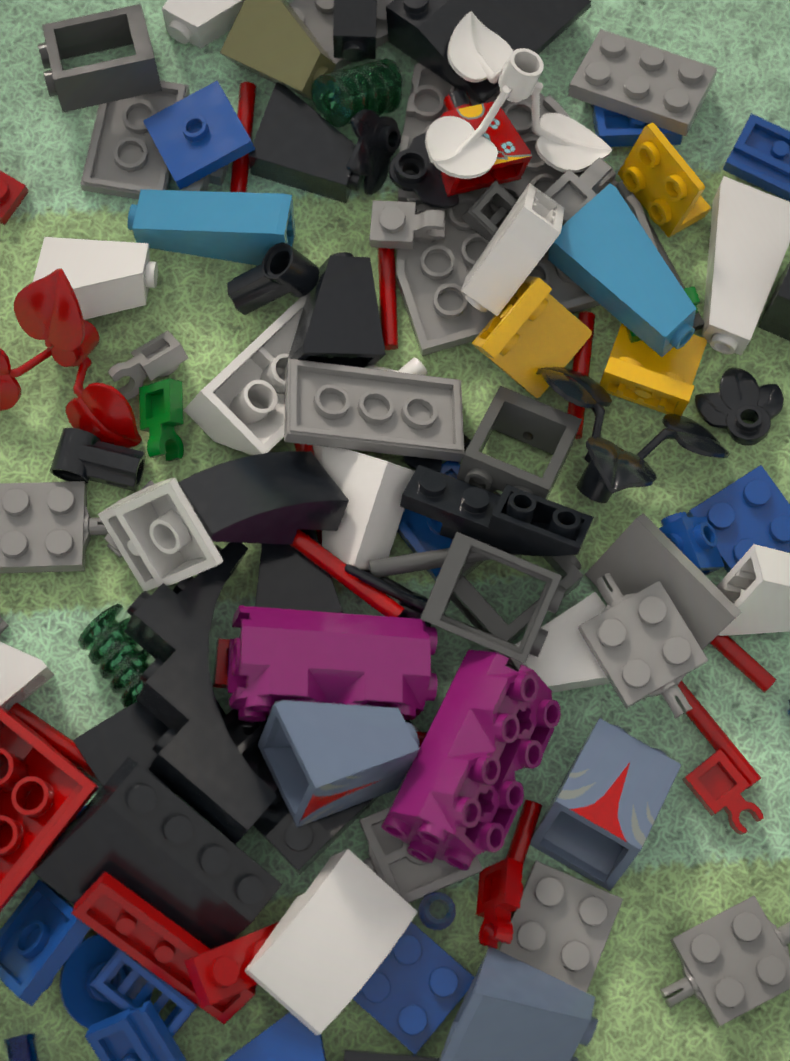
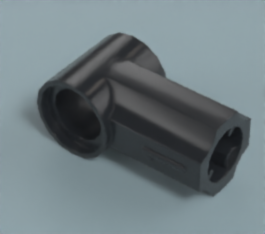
[227,242,319,315]
[50,428,146,492]

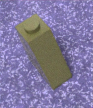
[220,0,336,103]

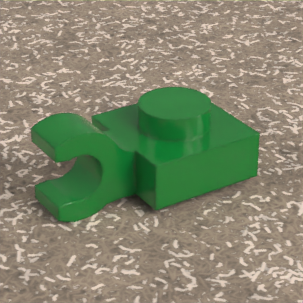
[139,378,184,462]

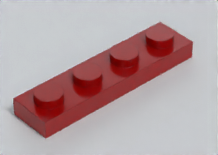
[72,872,256,1025]

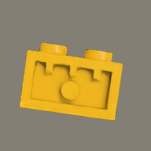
[618,122,711,238]
[471,276,592,398]
[599,323,707,416]

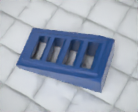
[90,949,197,1037]

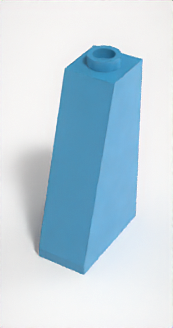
[548,183,696,357]
[128,189,296,266]

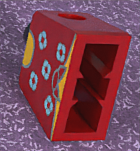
[440,90,532,196]

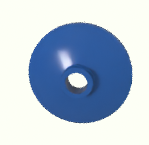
[59,934,153,1029]

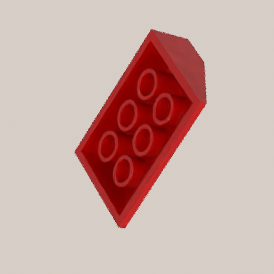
[0,706,99,912]

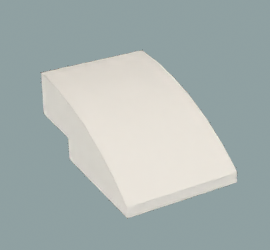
[98,478,223,591]
[244,849,418,1035]

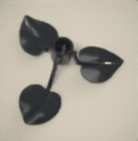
[536,367,730,503]

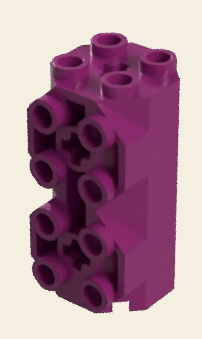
[227,606,438,722]
[381,649,561,871]

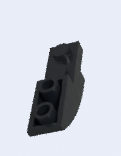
[400,465,594,556]

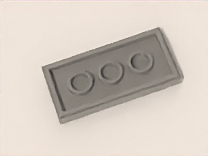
[284,358,464,462]

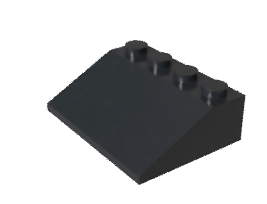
[386,0,591,104]
[33,757,282,949]

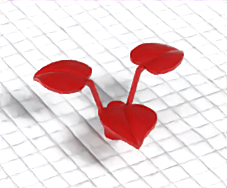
[0,268,142,448]

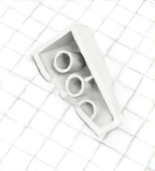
[184,294,308,456]

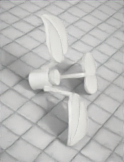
[425,11,612,179]

